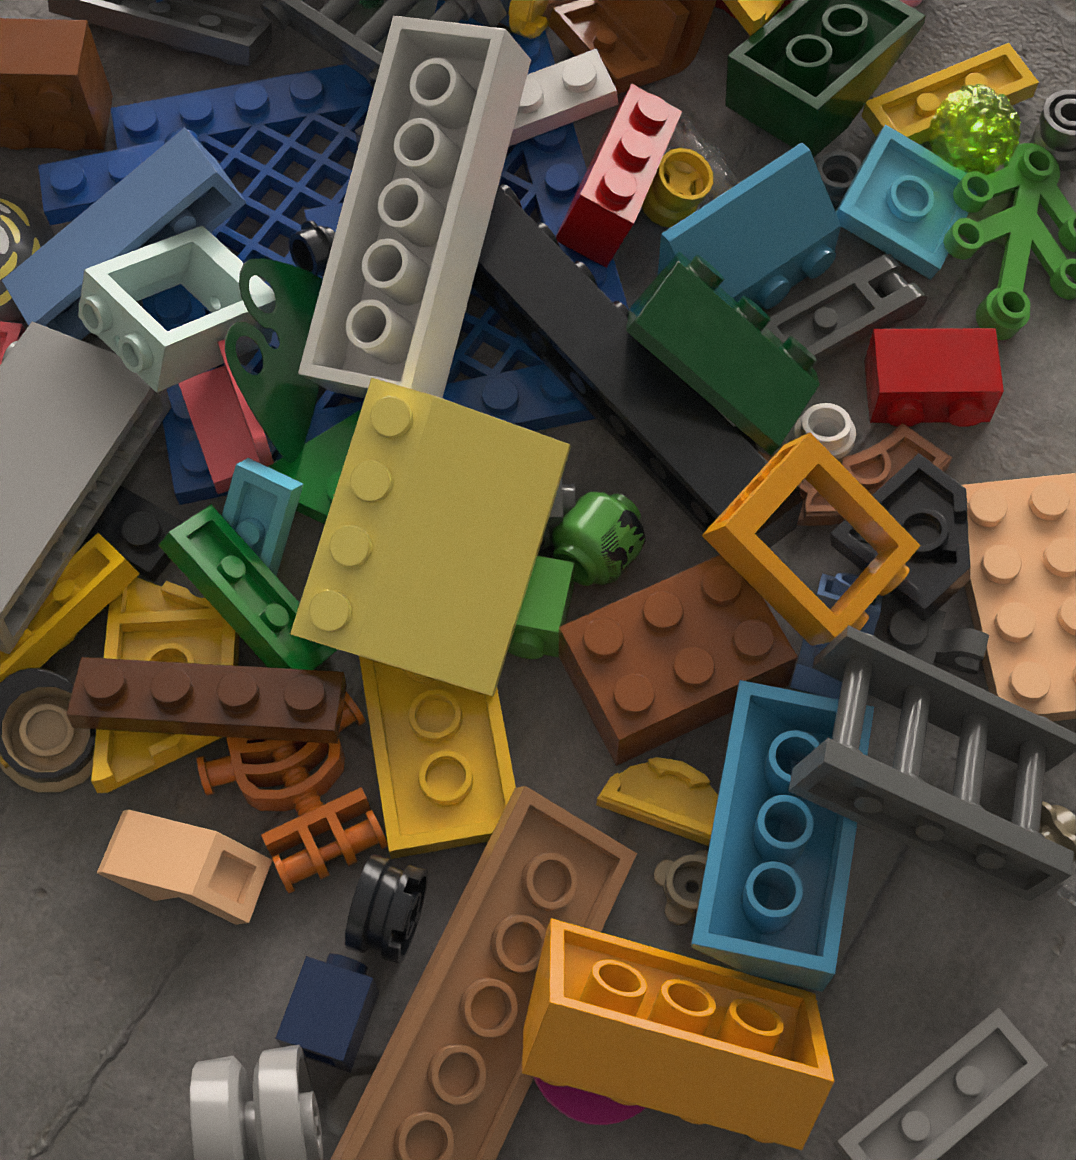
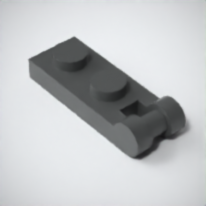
[766,254,927,367]

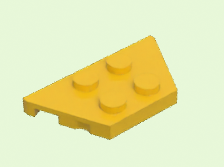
[91,577,240,793]

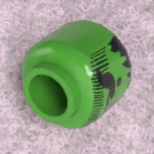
[551,492,646,586]

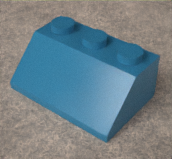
[657,143,841,309]

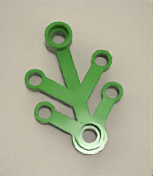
[943,143,1076,340]

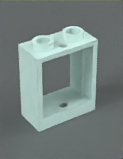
[78,226,276,393]

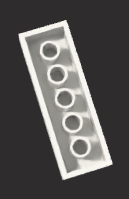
[298,16,531,398]

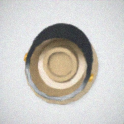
[0,668,96,792]

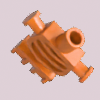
[196,692,388,894]

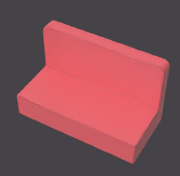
[178,339,274,494]

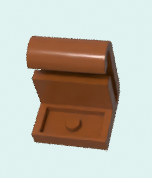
[548,0,716,94]

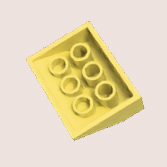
[290,378,571,697]

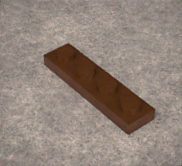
[66,657,347,744]

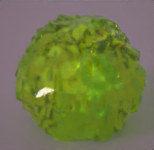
[929,84,1021,175]

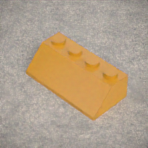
[522,918,835,1150]

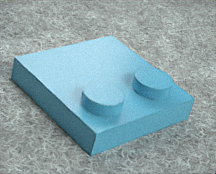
[836,124,978,280]

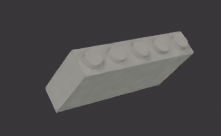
[0,321,171,654]

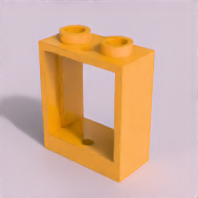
[701,432,921,646]

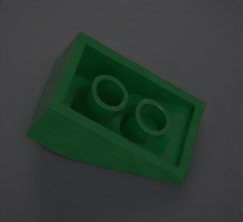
[725,0,926,158]

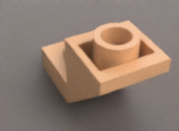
[97,809,272,925]

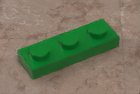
[159,504,338,670]

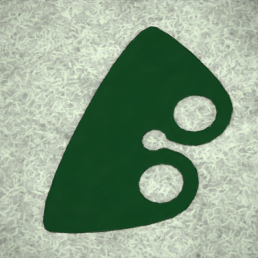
[224,259,323,464]

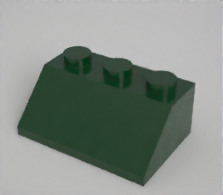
[626,252,820,455]

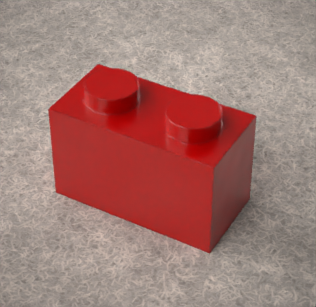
[864,328,1004,427]

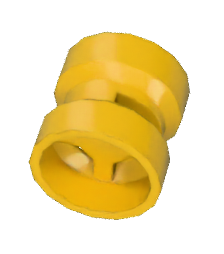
[642,148,713,228]

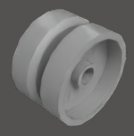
[190,1045,323,1160]

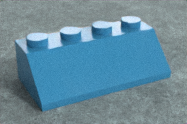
[691,680,874,992]

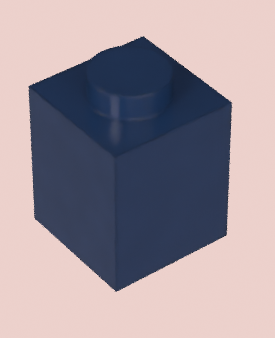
[275,953,379,1073]

